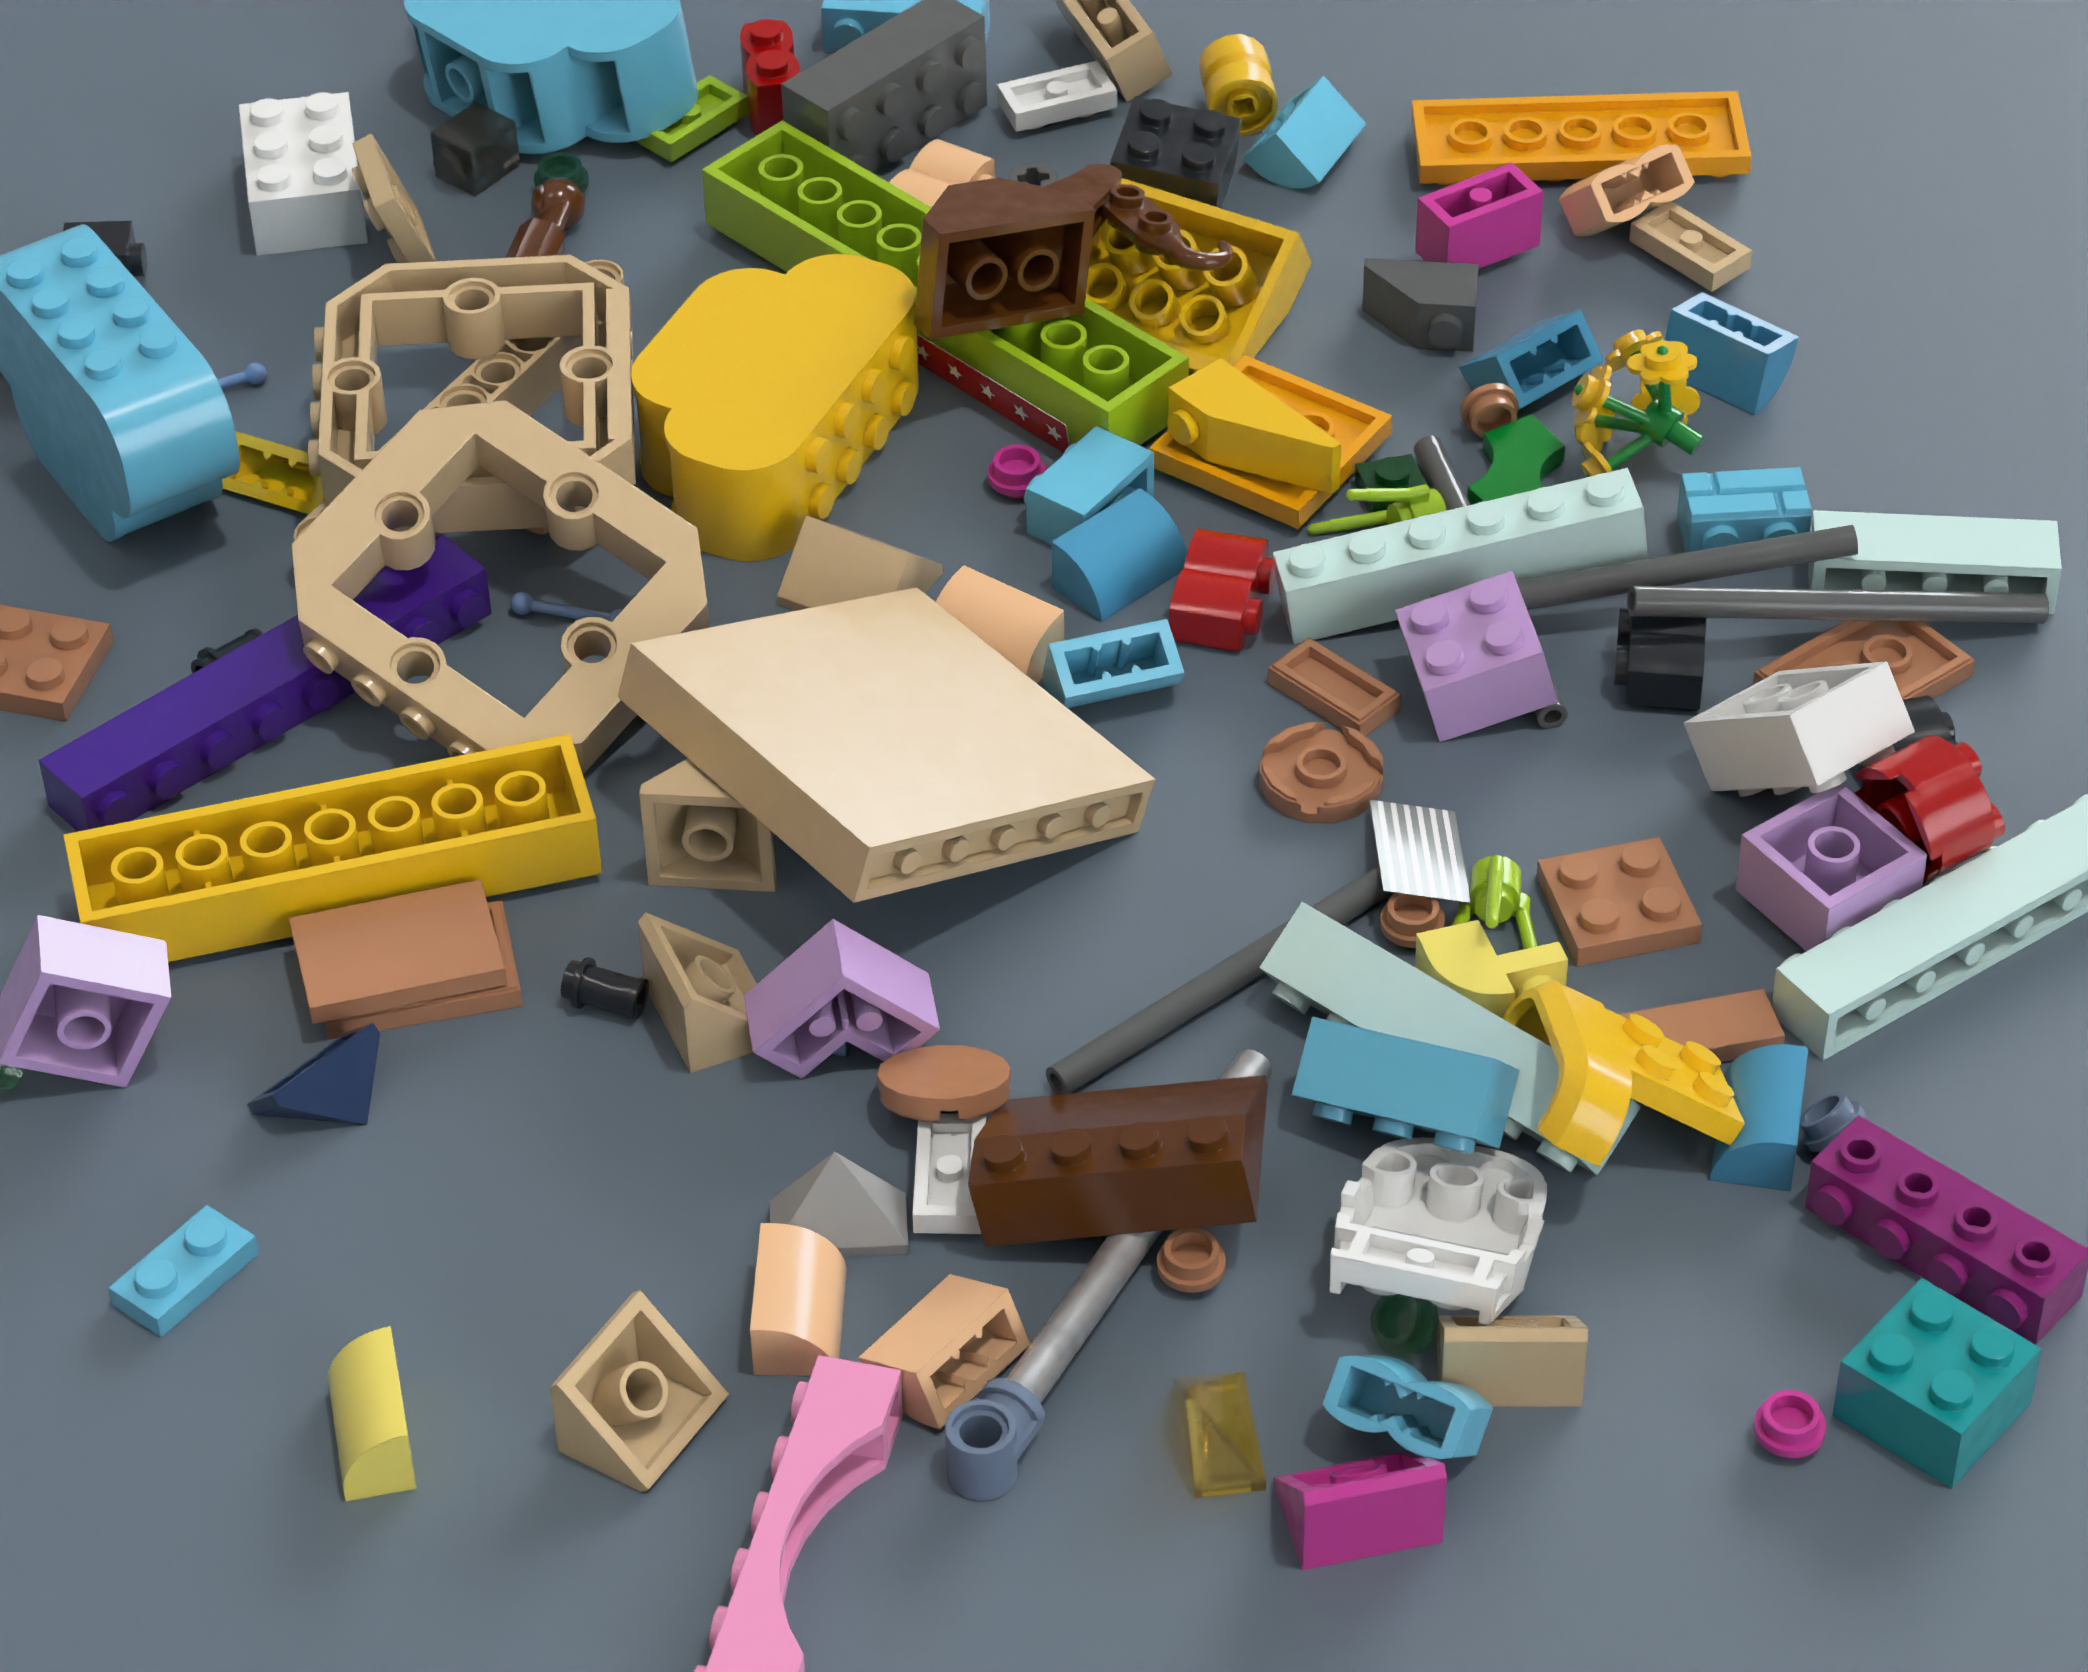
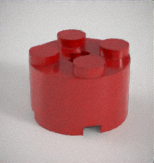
[1854,735,2005,884]

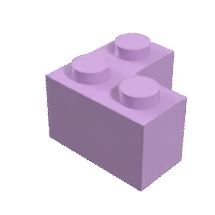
[744,919,940,1079]

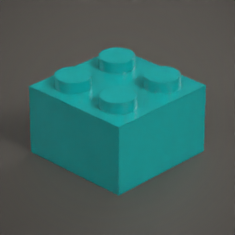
[1832,1278,2042,1489]

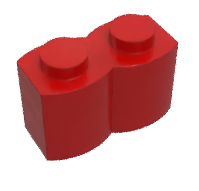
[740,19,800,136]
[1169,528,1276,652]

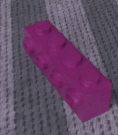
[1805,1115,2088,1345]

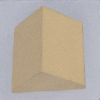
[777,516,943,611]
[639,758,777,892]
[638,912,757,1073]
[550,1290,729,1492]
[1436,1315,1588,1407]

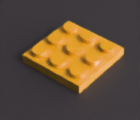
[1149,355,1393,529]

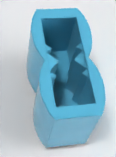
[1322,1355,1493,1459]

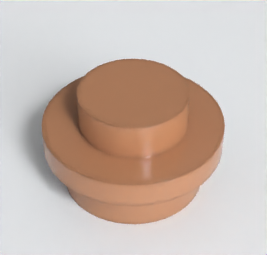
[1460,383,1519,438]
[1380,893,1445,948]
[1157,1228,1226,1293]

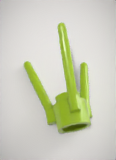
[1307,484,1447,535]
[1452,855,1537,950]

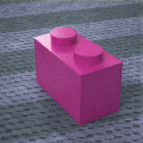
[1415,162,1543,269]

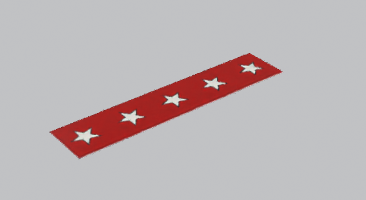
[917,334,1070,453]

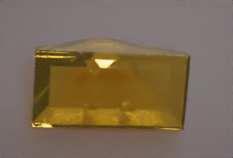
[1174,1371,1266,1498]

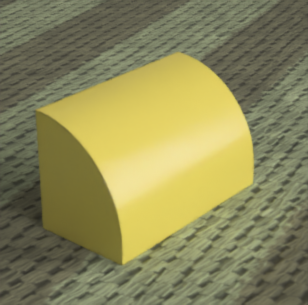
[328,1326,417,1502]

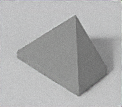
[769,1151,909,1257]

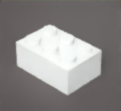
[239,92,368,256]
[1684,661,1915,797]

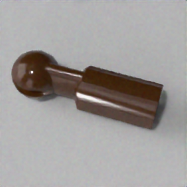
[505,177,585,258]

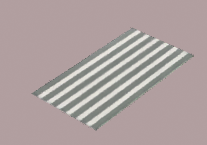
[1370,800,1471,903]

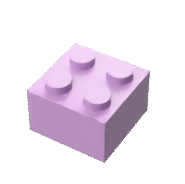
[1395,570,1558,742]
[1735,783,1927,951]
[0,915,171,1088]

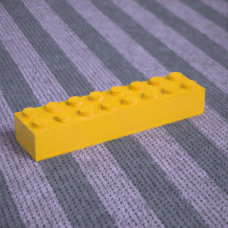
[63,734,602,962]

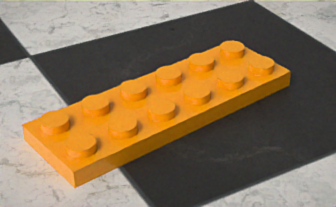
[1411,91,1752,185]

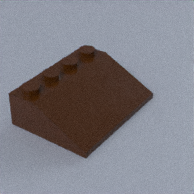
[968,1075,1268,1247]

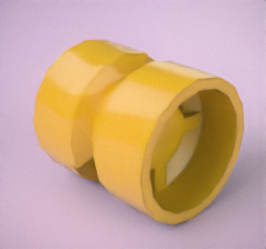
[1199,34,1278,136]

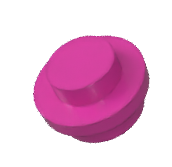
[988,444,1046,498]
[1753,1390,1826,1458]

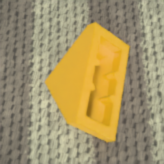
[222,431,324,514]

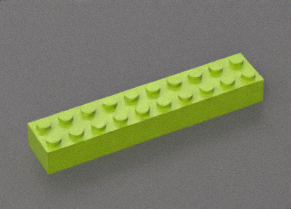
[702,120,1189,446]

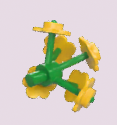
[1571,330,1704,478]

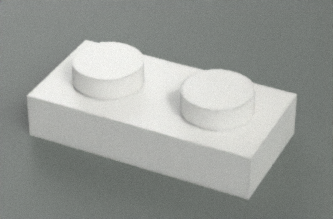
[997,60,1117,132]
[913,1113,986,1234]

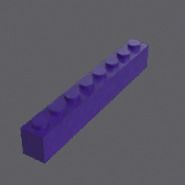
[38,534,492,832]

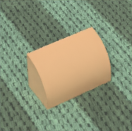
[936,565,1065,683]
[750,1223,847,1376]
[858,1274,1030,1429]

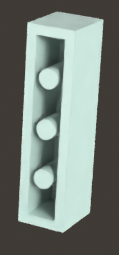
[1808,510,2062,614]

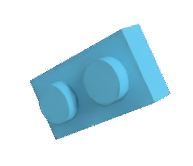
[108,1205,259,1338]

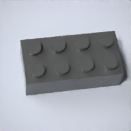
[781,0,987,174]

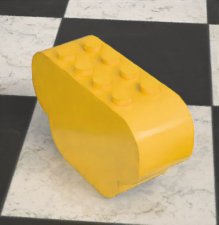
[631,254,919,562]

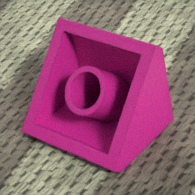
[1273,1450,1447,1570]

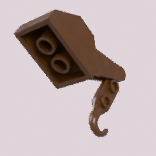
[914,164,1233,340]

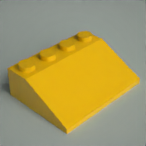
[1086,178,1312,373]

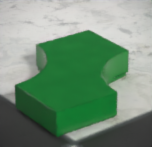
[1467,414,1565,505]

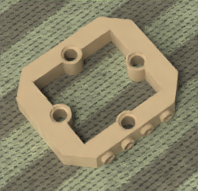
[308,255,636,533]
[292,400,709,773]

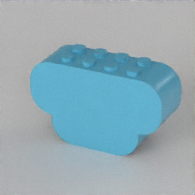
[404,0,698,154]
[0,224,240,542]

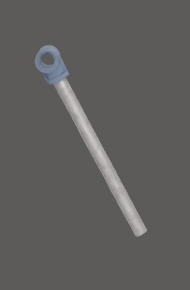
[945,1049,1273,1501]

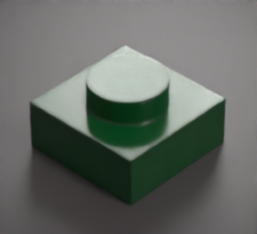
[1355,454,1426,513]

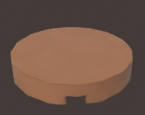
[1259,722,1383,823]
[877,1045,1011,1122]

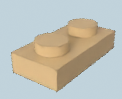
[1629,201,1752,292]

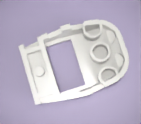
[1330,1138,1547,1325]

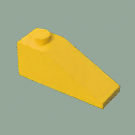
[1167,358,1341,494]

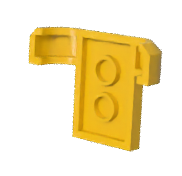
[1502,980,1745,1167]

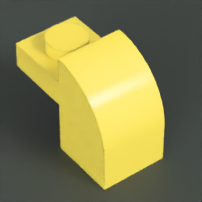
[1415,920,1568,1018]

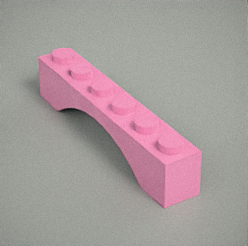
[694,1355,903,1672]

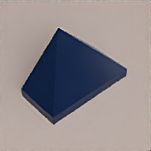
[247,1022,380,1125]

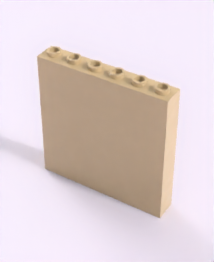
[617,587,1156,903]

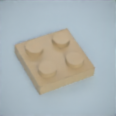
[351,133,437,263]

